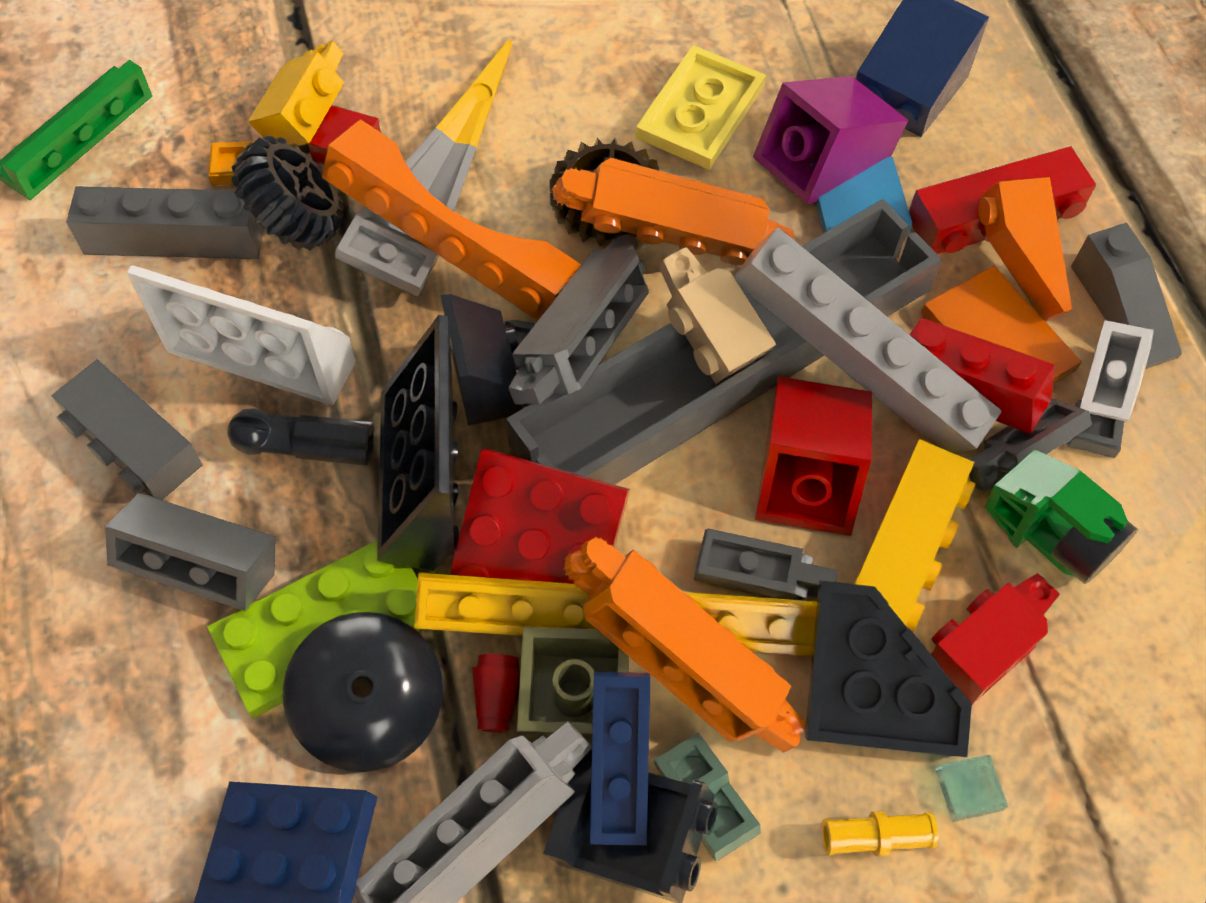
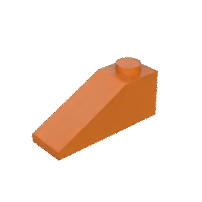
[978,177,1072,321]

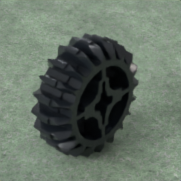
[230,135,346,251]

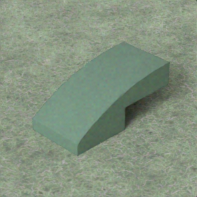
[654,732,761,862]

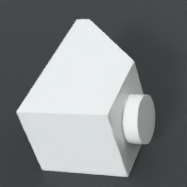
[1080,320,1154,422]

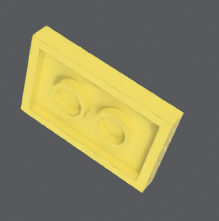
[635,45,766,170]

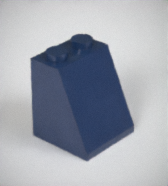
[856,0,989,137]

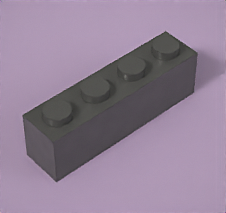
[66,186,264,259]

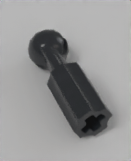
[227,408,375,466]

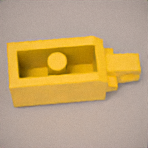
[248,41,345,146]

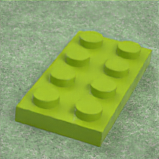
[207,540,421,719]

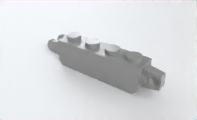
[354,722,592,903]

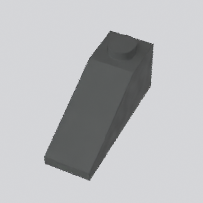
[1071,222,1182,369]

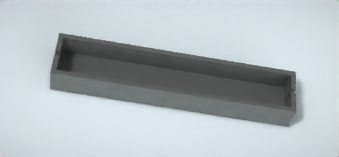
[506,199,942,485]

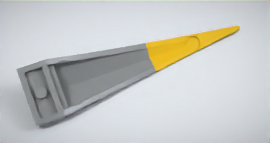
[335,40,512,296]

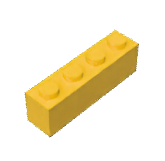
[855,439,976,632]

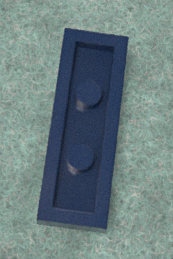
[590,672,650,845]

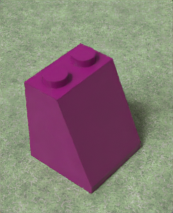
[753,76,908,204]

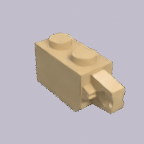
[659,247,776,385]

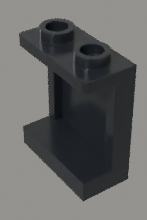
[543,749,718,903]

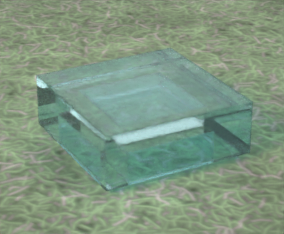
[935,754,1008,822]

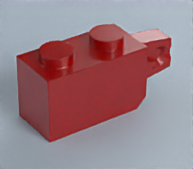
[931,573,1060,705]

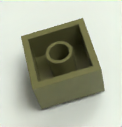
[517,627,629,747]

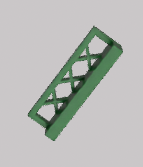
[0,60,153,201]

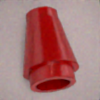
[472,654,521,733]

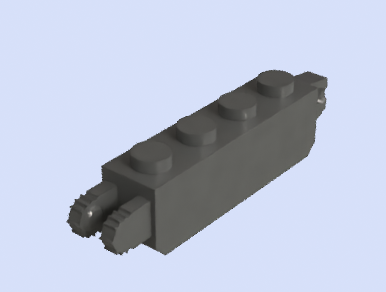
[509,234,649,405]

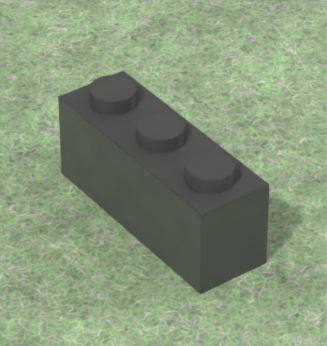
[51,359,203,500]
[105,493,276,611]

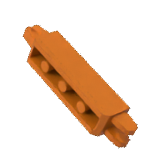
[551,158,794,265]
[563,537,807,753]

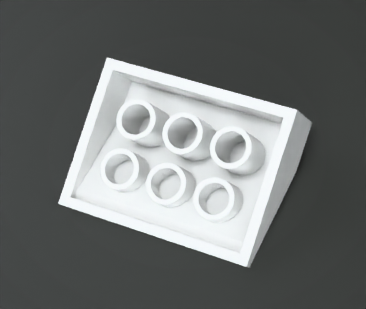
[127,265,356,406]

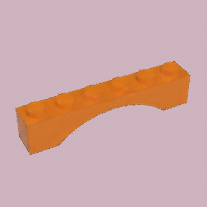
[322,119,581,320]

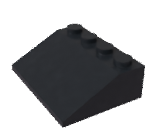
[377,314,459,571]

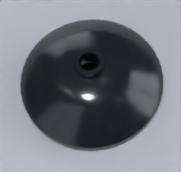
[283,612,443,772]

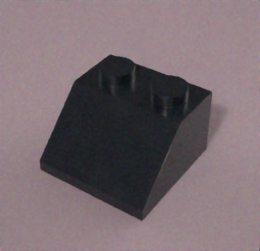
[440,294,523,426]

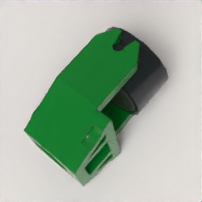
[984,449,1139,584]

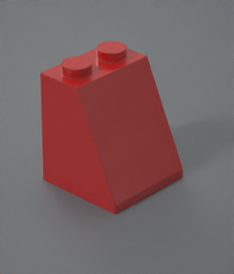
[755,376,872,536]

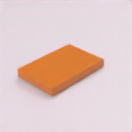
[921,265,1082,384]

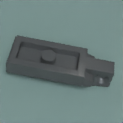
[969,399,1092,492]
[694,528,838,601]

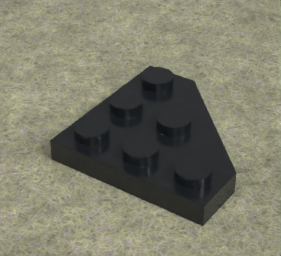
[805,580,972,758]

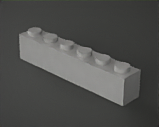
[734,227,1002,455]

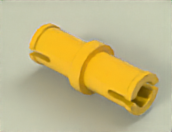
[821,811,939,857]

